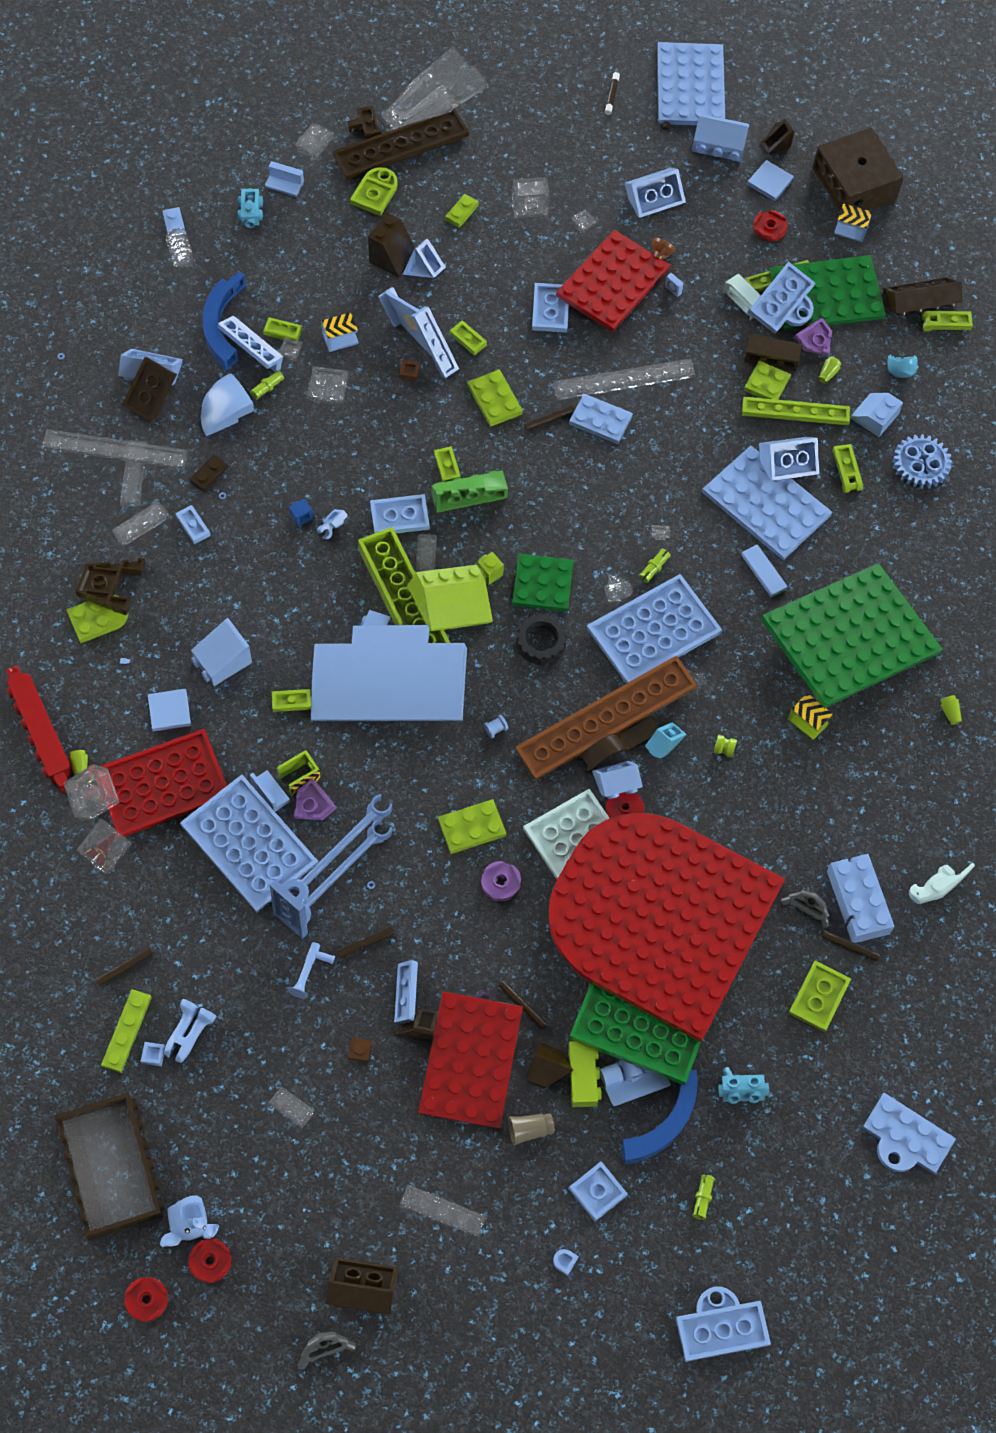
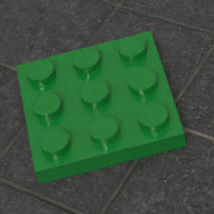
[512,553,574,612]

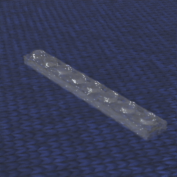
[553,358,695,400]
[42,429,188,469]

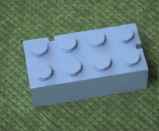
[827,854,895,943]

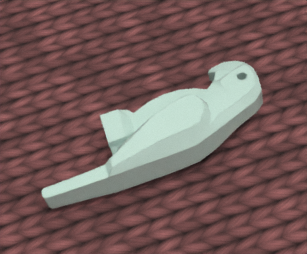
[909,863,975,904]

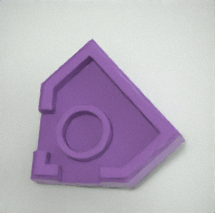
[794,318,832,356]
[294,778,337,821]

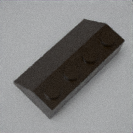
[883,277,963,316]

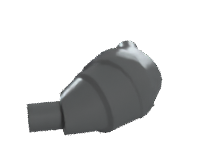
[781,890,830,928]
[297,1332,356,1369]

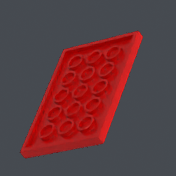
[556,230,671,332]
[93,729,227,839]
[418,991,523,1129]

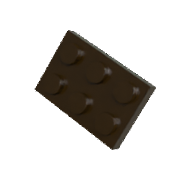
[122,357,177,422]

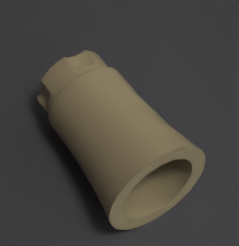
[508,1113,555,1146]

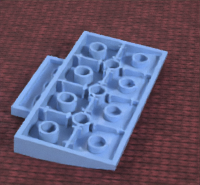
[311,625,467,721]

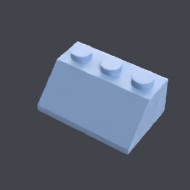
[692,114,749,162]
[625,168,686,218]
[118,349,183,385]
[759,437,819,481]

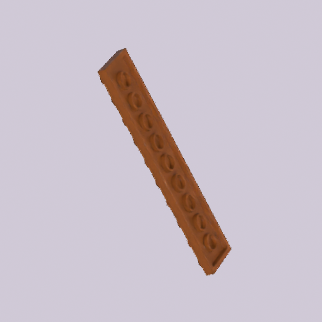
[515,655,697,781]

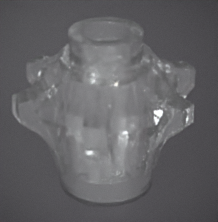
[604,576,632,604]

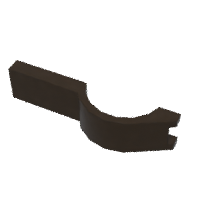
[578,716,659,773]

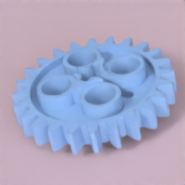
[892,434,952,489]

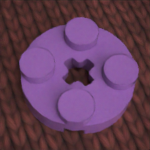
[481,861,521,902]

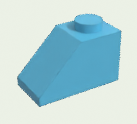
[645,722,687,759]

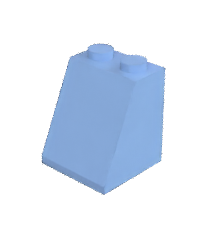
[191,618,252,686]

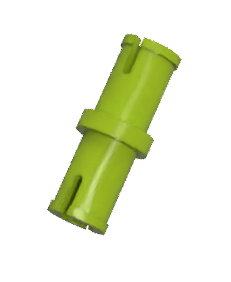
[250,370,284,400]
[639,548,671,583]
[692,1175,715,1220]

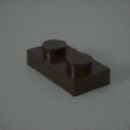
[190,454,228,492]

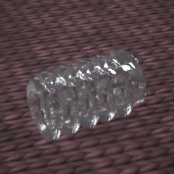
[166,228,195,268]

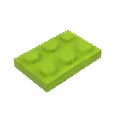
[467,369,523,427]
[438,799,506,854]
[788,961,851,1032]

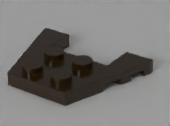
[76,558,146,615]

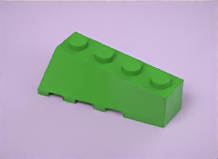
[432,470,508,513]

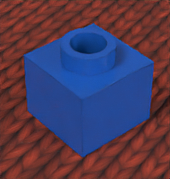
[289,499,313,527]

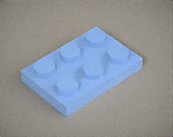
[532,283,569,332]
[569,394,633,444]
[370,494,430,533]

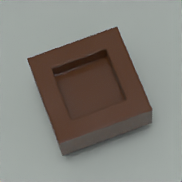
[399,360,420,381]
[348,1038,372,1063]

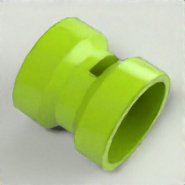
[713,734,737,758]

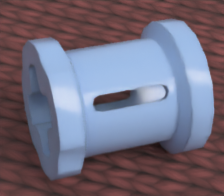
[483,714,508,738]

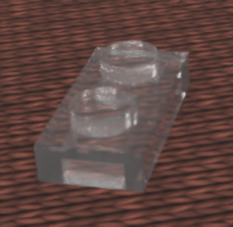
[269,1086,315,1128]

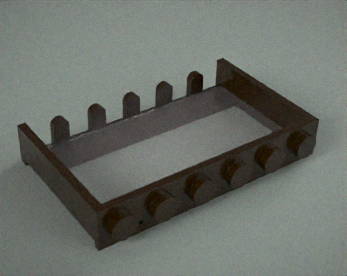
[55,1092,165,1241]

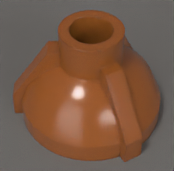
[652,237,676,260]

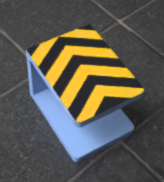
[834,204,872,242]
[321,313,358,352]

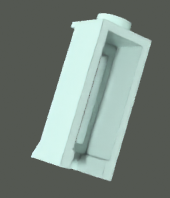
[723,274,761,320]

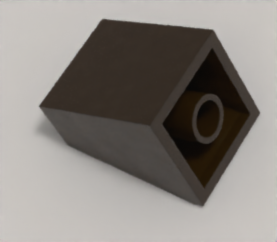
[368,213,415,277]

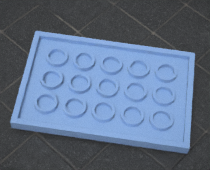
[657,42,725,125]
[702,446,832,560]
[587,574,722,684]
[180,775,318,913]

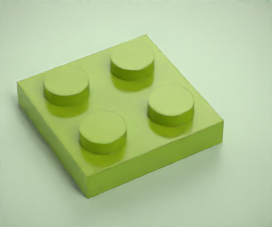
[744,361,791,400]

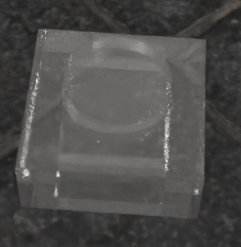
[572,210,596,233]
[279,338,302,361]
[651,525,671,540]

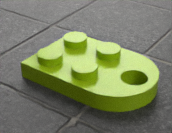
[350,167,398,216]
[66,595,128,643]

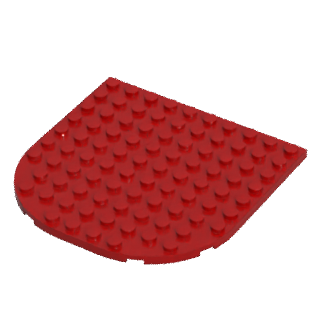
[548,813,785,1042]

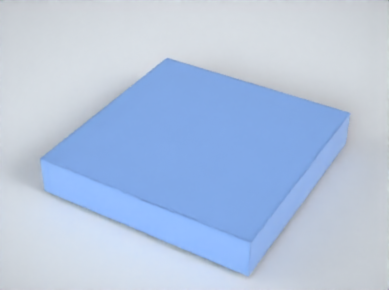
[747,160,794,201]
[148,689,191,731]
[568,1162,628,1222]

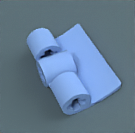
[600,1060,671,1106]

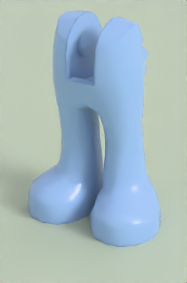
[163,999,217,1063]

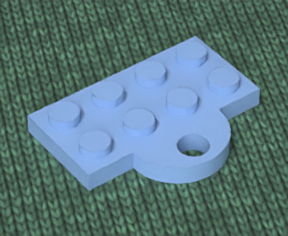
[748,262,816,334]
[862,1093,956,1174]
[676,1287,771,1362]

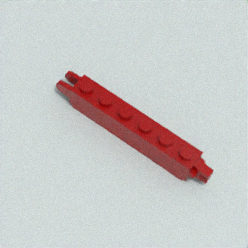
[6,665,73,793]

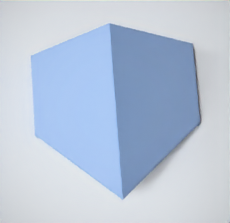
[403,239,446,278]

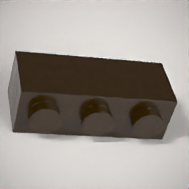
[744,334,802,372]

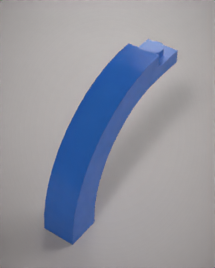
[203,271,246,371]
[621,1070,698,1165]

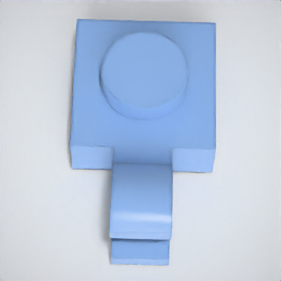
[317,509,348,540]

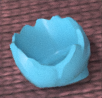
[887,355,919,378]

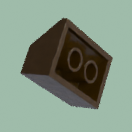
[326,1257,398,1314]

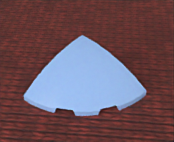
[200,373,254,436]

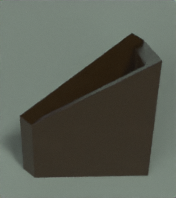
[761,118,794,154]
[394,1008,438,1043]
[527,1043,573,1088]

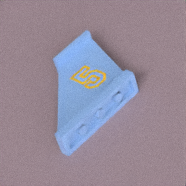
[378,287,459,378]

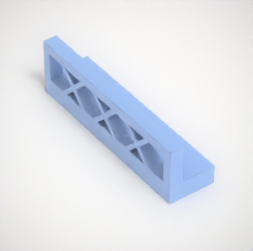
[217,316,283,372]

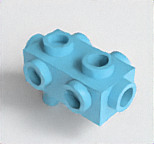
[238,188,263,228]
[718,1067,769,1104]

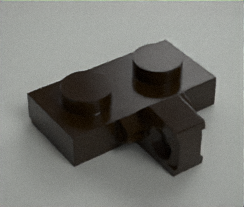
[348,106,381,139]

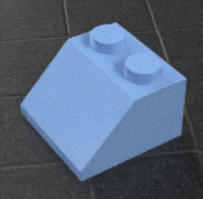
[850,393,903,437]
[592,761,643,799]

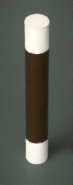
[605,72,620,115]

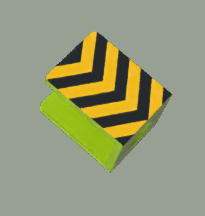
[788,693,832,740]
[277,750,321,796]

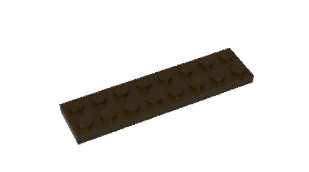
[333,108,469,180]

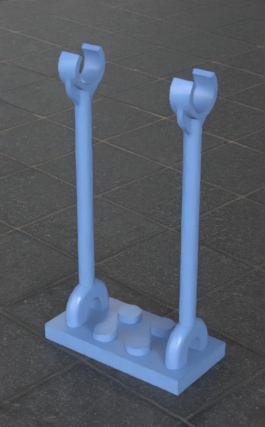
[269,794,392,939]

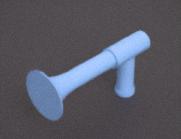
[287,942,335,999]

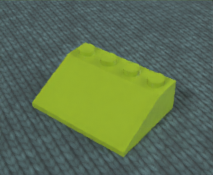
[407,565,493,632]

